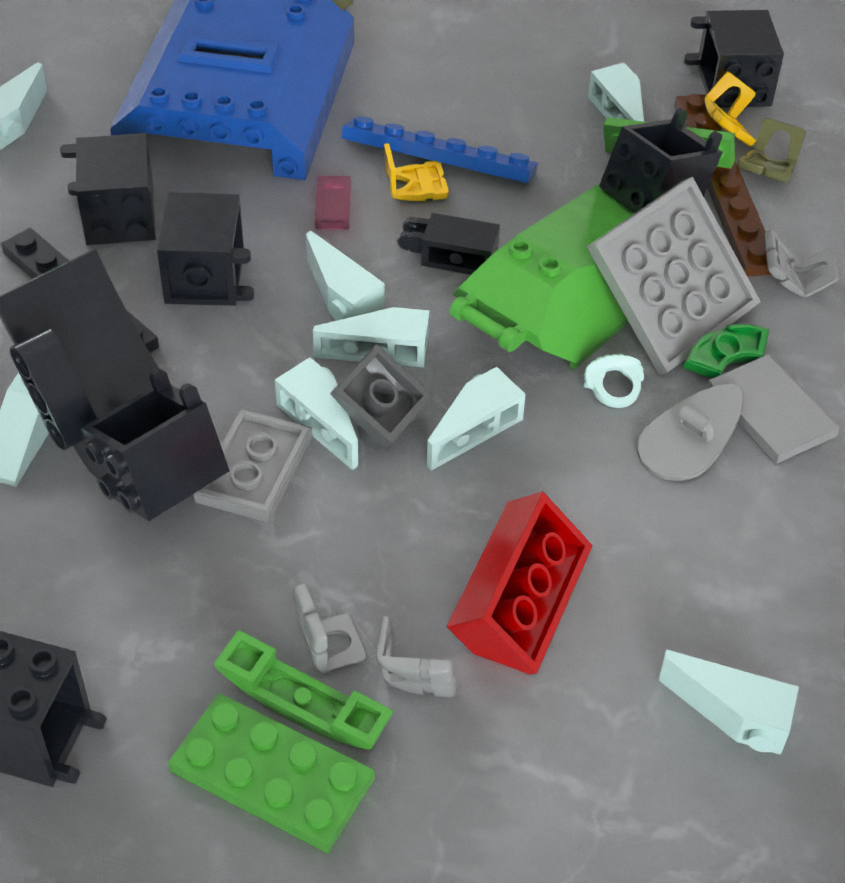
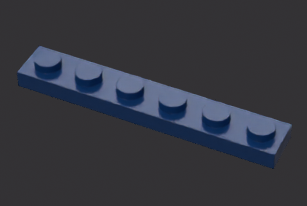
[341,116,538,183]

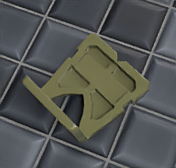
[737,118,806,183]

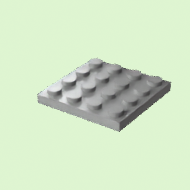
[586,177,761,375]

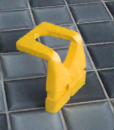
[704,71,757,147]
[384,143,449,201]

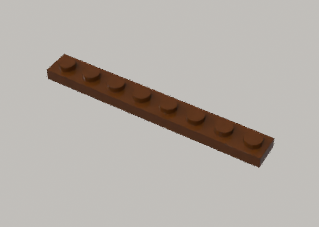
[674,94,771,277]

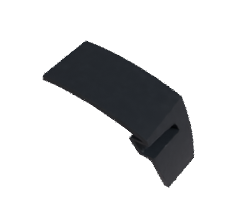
[0,249,159,479]

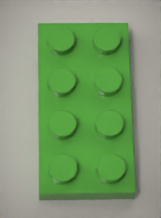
[168,693,375,854]

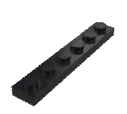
[1,227,159,353]

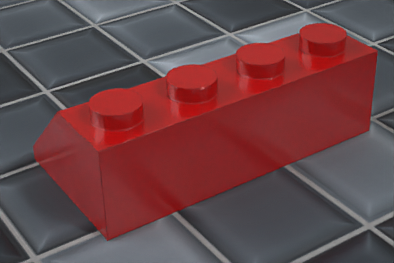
[446,491,593,675]

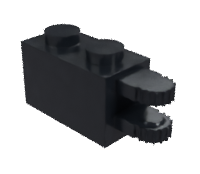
[397,213,500,275]

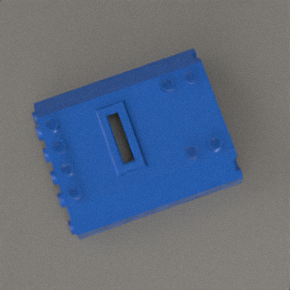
[110,0,354,180]

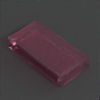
[315,176,351,230]

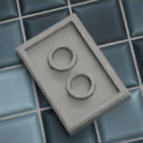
[707,354,840,464]
[194,409,313,523]

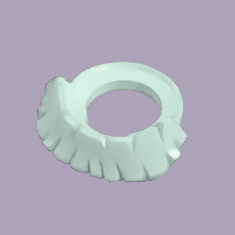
[584,353,644,408]

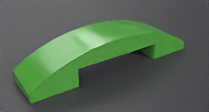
[214,630,393,750]

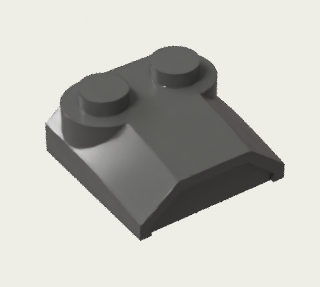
[330,344,434,450]

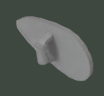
[637,383,743,481]

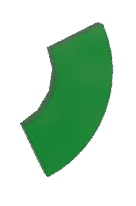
[682,324,769,379]

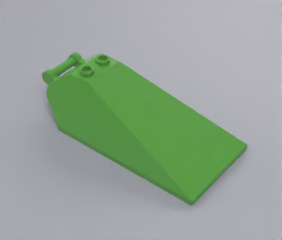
[449,183,635,370]

